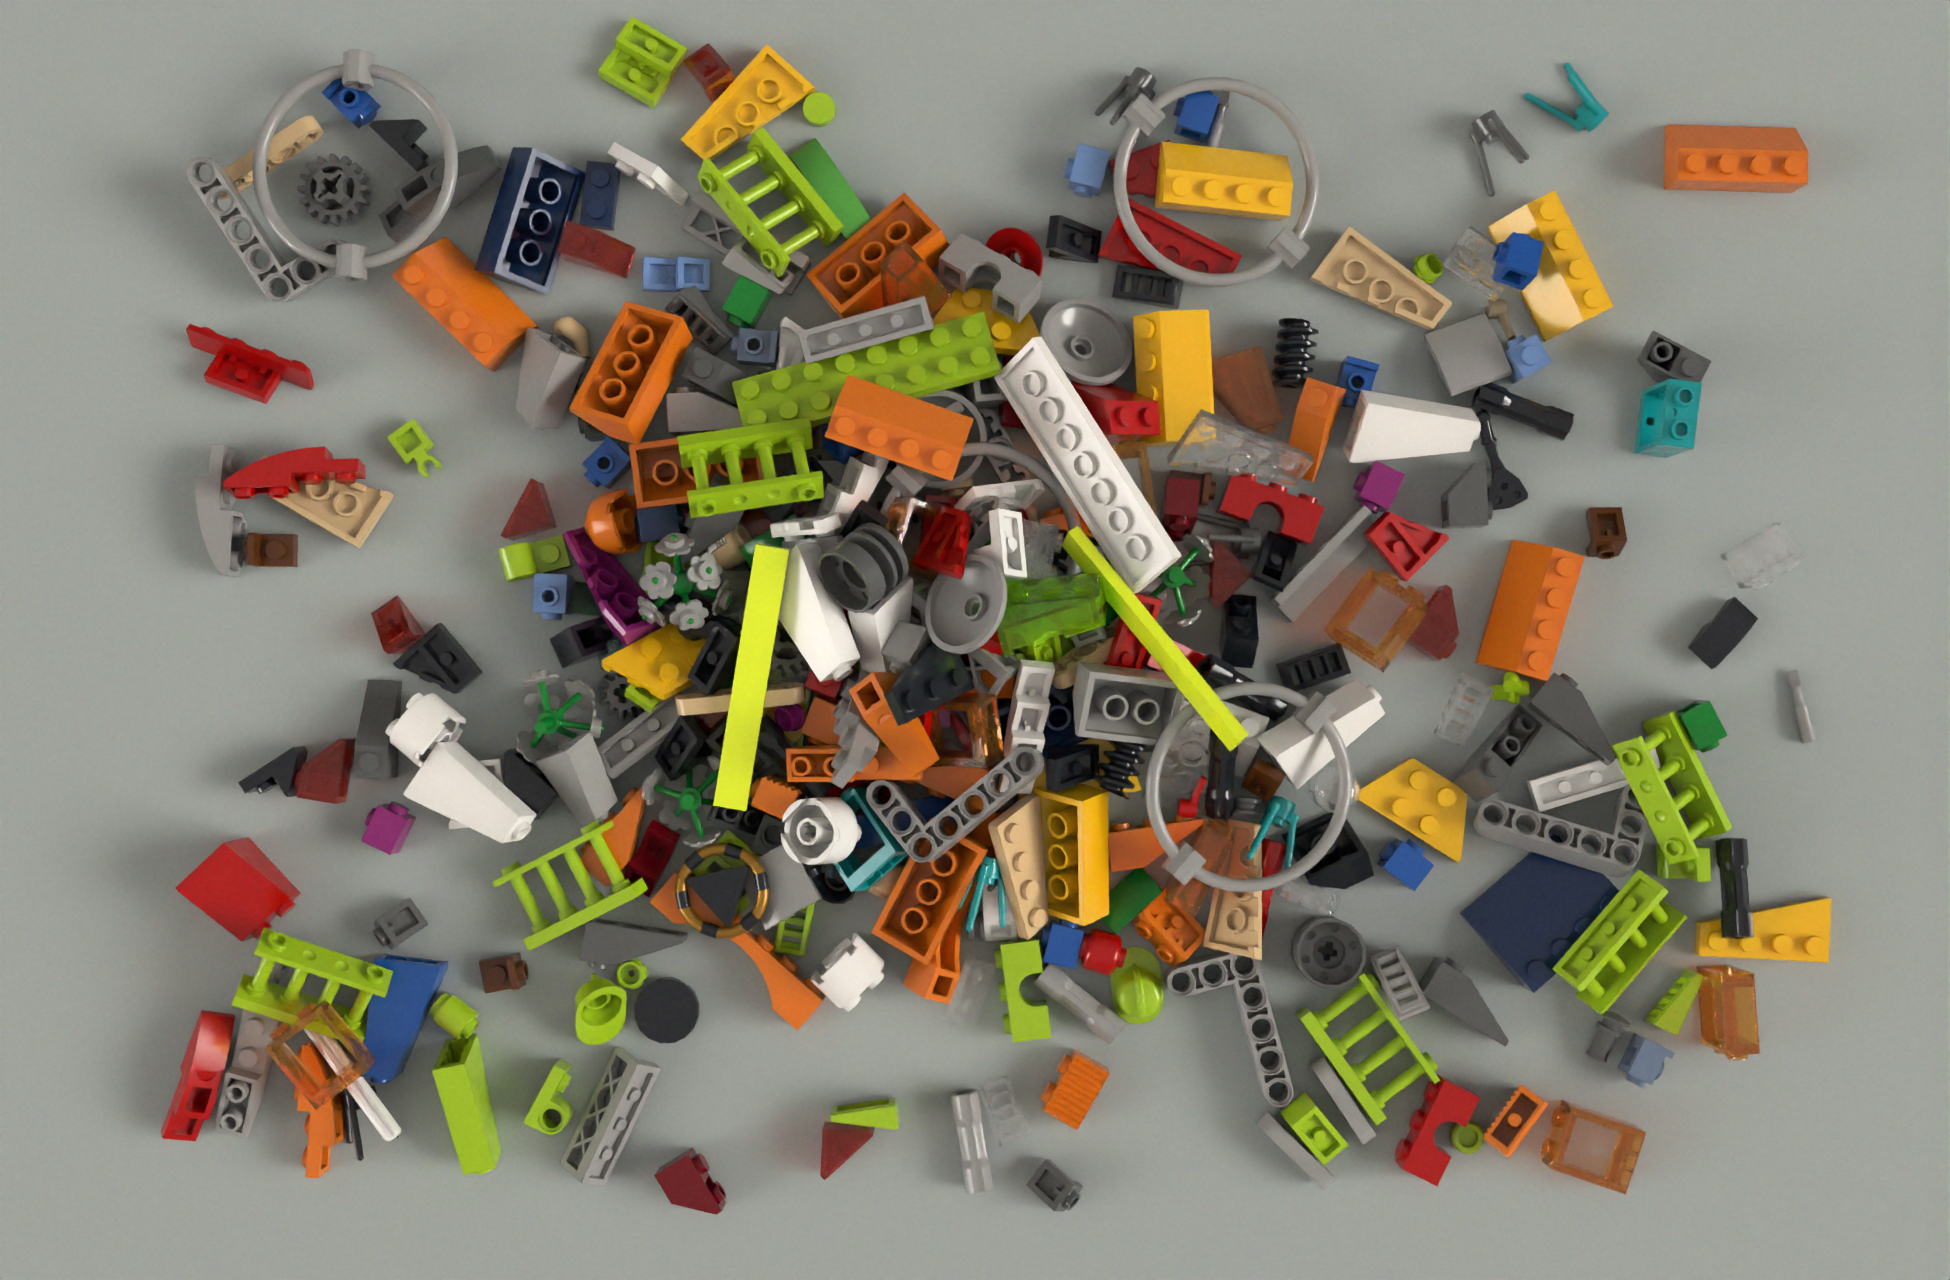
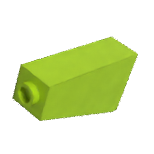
[432,1034,501,1175]

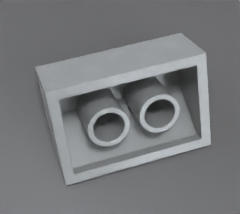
[1072,661,1183,747]

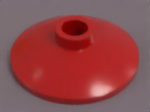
[985,227,1043,277]

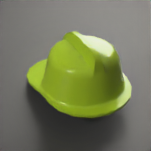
[1110,946,1164,1024]
[575,973,627,1045]

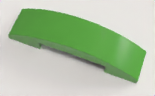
[789,138,871,241]

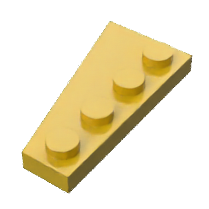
[681,44,816,161]
[1694,896,1831,963]

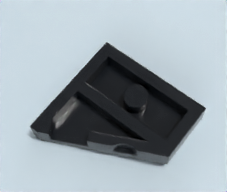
[393,623,483,694]

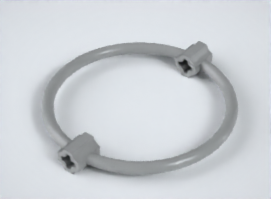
[252,49,458,283]
[1114,77,1319,287]
[880,442,1082,648]
[1146,682,1352,892]

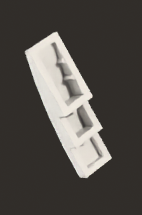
[808,451,889,538]
[998,659,1055,794]

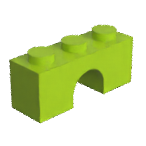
[994,936,1052,1043]

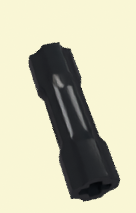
[1471,382,1574,441]
[1196,654,1288,721]
[757,714,834,800]
[1204,728,1239,820]
[1715,838,1754,939]

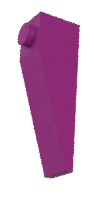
[563,527,666,647]

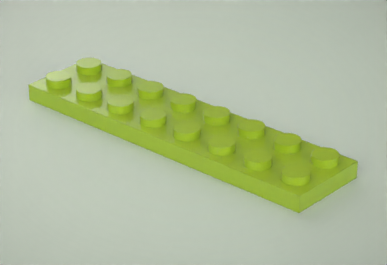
[732,311,1002,427]

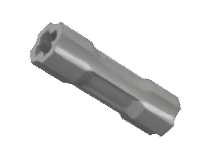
[1033,963,1126,1044]
[951,1089,993,1193]

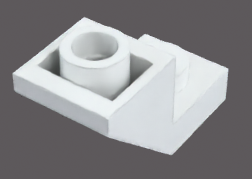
[982,884,1017,941]

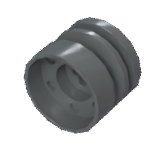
[817,523,909,613]
[1291,916,1366,988]

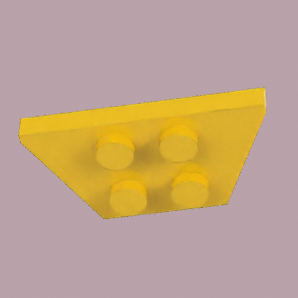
[933,288,1040,356]
[602,623,706,701]
[1351,757,1468,863]

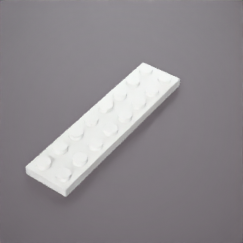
[994,337,1182,594]

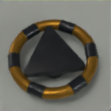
[675,843,770,939]

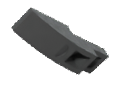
[379,145,501,242]

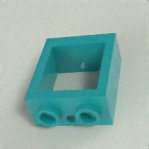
[1634,379,1702,458]
[833,786,908,892]

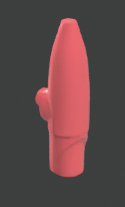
[950,713,981,758]

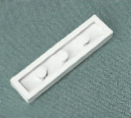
[1526,748,1661,812]

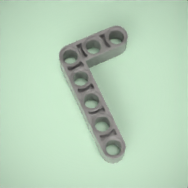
[186,157,347,302]
[866,746,1045,863]
[1473,784,1648,878]
[1164,951,1294,1107]

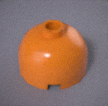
[584,489,643,555]

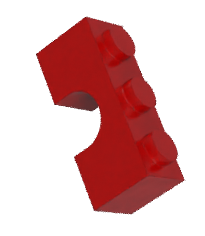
[1216,471,1324,546]
[1395,1074,1480,1186]

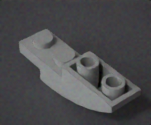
[195,444,247,577]
[831,670,880,789]
[214,1009,280,1139]

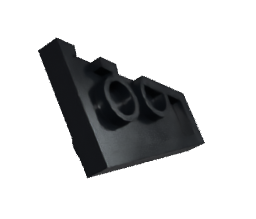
[884,641,975,726]

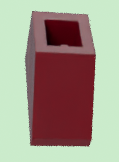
[1159,477,1200,542]
[654,1147,726,1215]

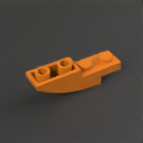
[786,743,923,782]
[294,1040,345,1178]

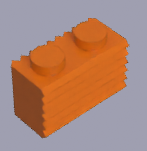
[749,774,807,819]
[1040,1049,1110,1130]
[1483,1085,1548,1159]

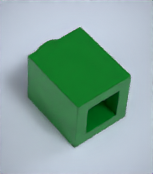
[722,275,772,329]
[1676,700,1728,753]

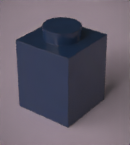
[633,505,684,544]

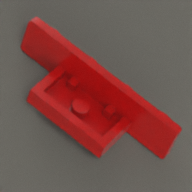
[186,324,314,404]

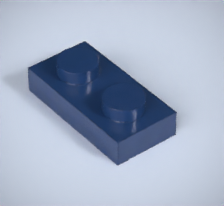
[579,161,621,231]

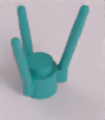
[1524,63,1609,132]
[1246,795,1300,870]
[958,856,1006,931]

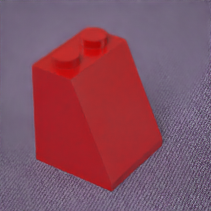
[1069,380,1161,445]
[175,837,301,942]

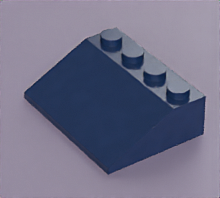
[1460,834,1619,993]

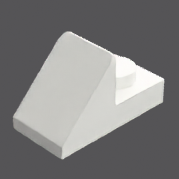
[974,508,1027,579]

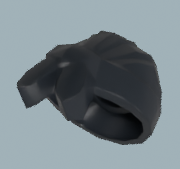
[809,863,856,904]

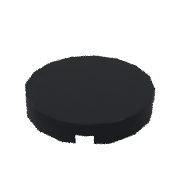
[634,978,700,1043]

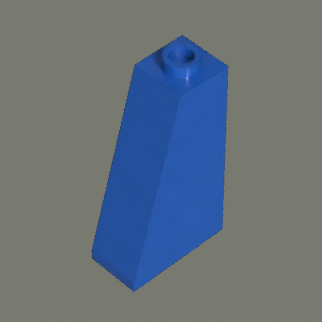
[360,954,448,1083]

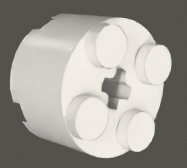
[385,693,466,768]
[781,797,862,865]
[810,933,885,1012]

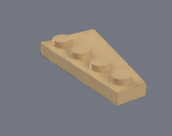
[1309,226,1453,331]
[260,455,395,550]
[987,793,1049,940]
[1203,819,1262,960]

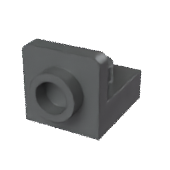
[373,898,428,950]
[1026,1159,1083,1212]

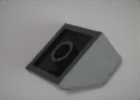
[1281,810,1374,889]

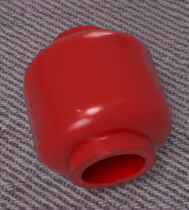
[1078,928,1127,975]

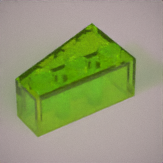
[997,573,1107,658]

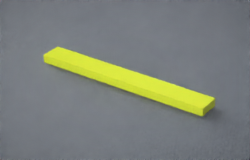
[1062,526,1248,752]
[713,543,790,811]

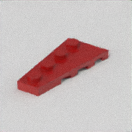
[1097,198,1242,287]

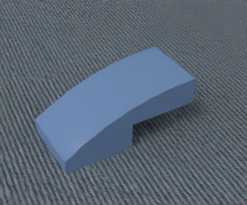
[641,256,710,292]

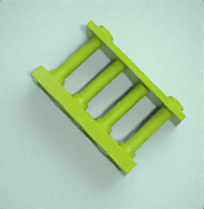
[697,127,844,278]
[677,417,824,518]
[1611,710,1733,865]
[492,820,648,951]
[1552,869,1687,1016]
[231,928,393,1047]
[1295,971,1440,1126]

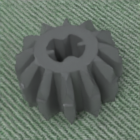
[598,671,646,721]

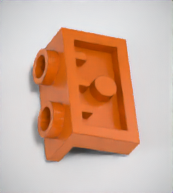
[1131,887,1206,966]

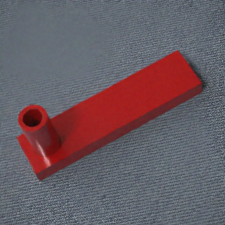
[1105,593,1162,669]

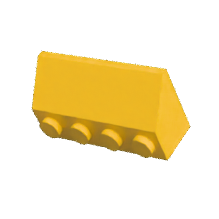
[1155,141,1293,221]
[1487,190,1613,342]
[1133,309,1216,448]
[1032,784,1109,926]

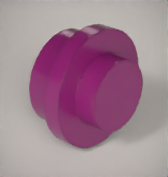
[774,704,805,732]

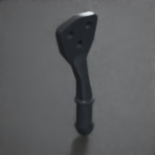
[1476,410,1528,510]

